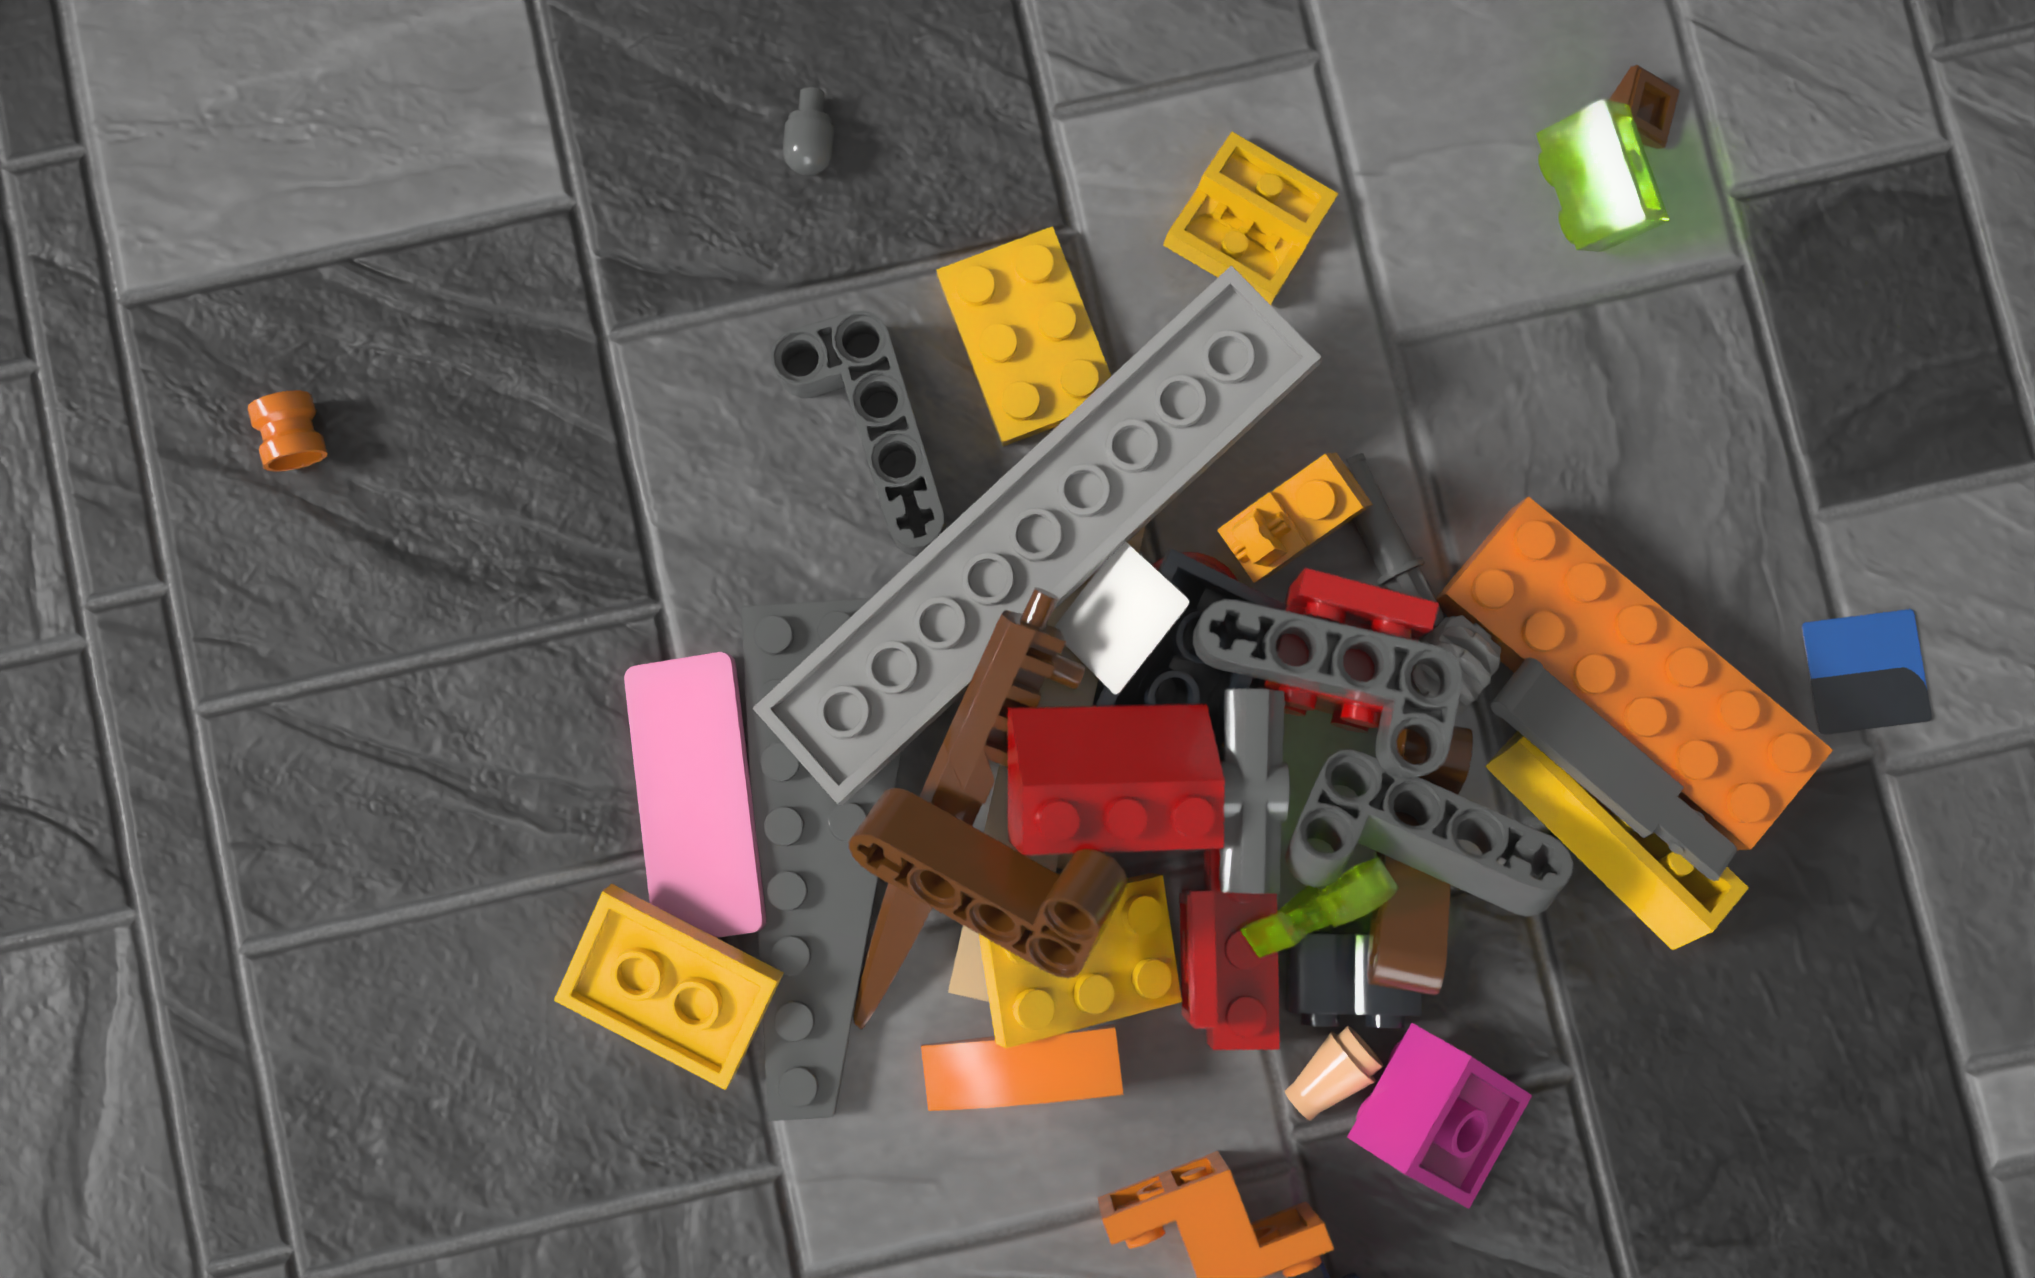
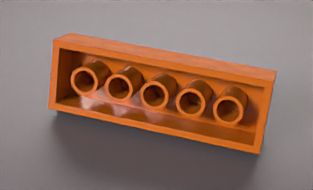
[1436,496,1833,850]

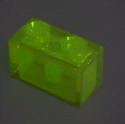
[1536,99,1670,252]

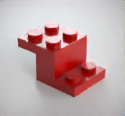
[1257,568,1439,733]

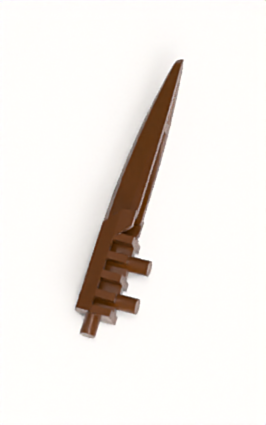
[853,587,1085,1030]

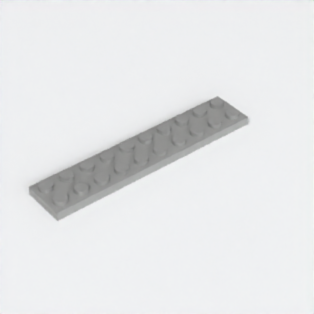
[753,266,1322,806]

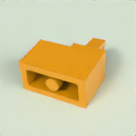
[1217,453,1373,583]

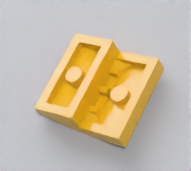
[1163,131,1338,305]

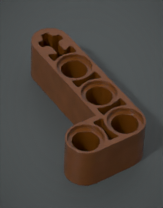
[1367,726,1473,995]
[849,788,1127,978]

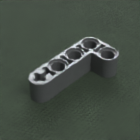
[771,310,946,556]
[1193,600,1463,780]
[1285,750,1573,916]

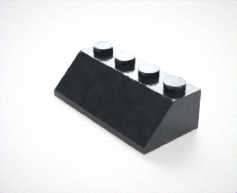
[1096,549,1287,753]

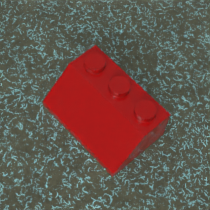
[1008,703,1225,855]

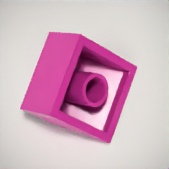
[1347,1023,1532,1209]

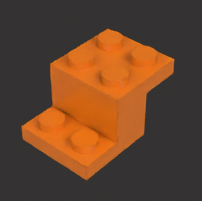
[1097,1151,1334,1278]

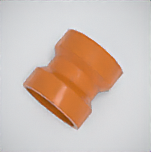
[247,390,328,472]

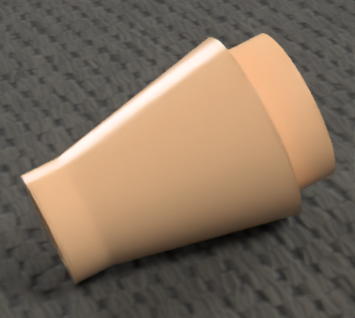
[1285,1026,1383,1121]

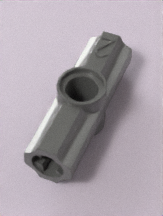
[1219,689,1289,894]

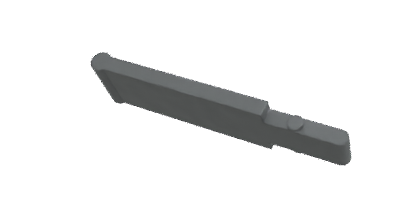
[1490,657,1737,881]

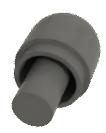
[783,87,834,176]

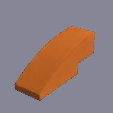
[921,1024,1124,1111]

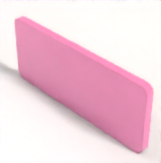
[624,652,766,938]

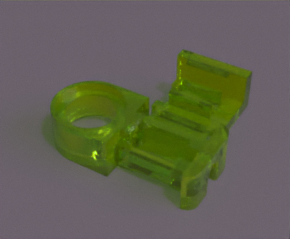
[1240,857,1399,958]

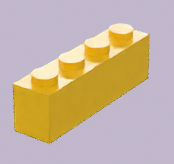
[1485,731,1749,950]

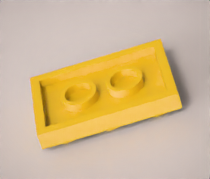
[936,226,1111,447]
[979,873,1182,1048]
[554,883,784,1090]

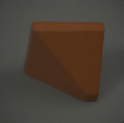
[1593,65,1680,149]

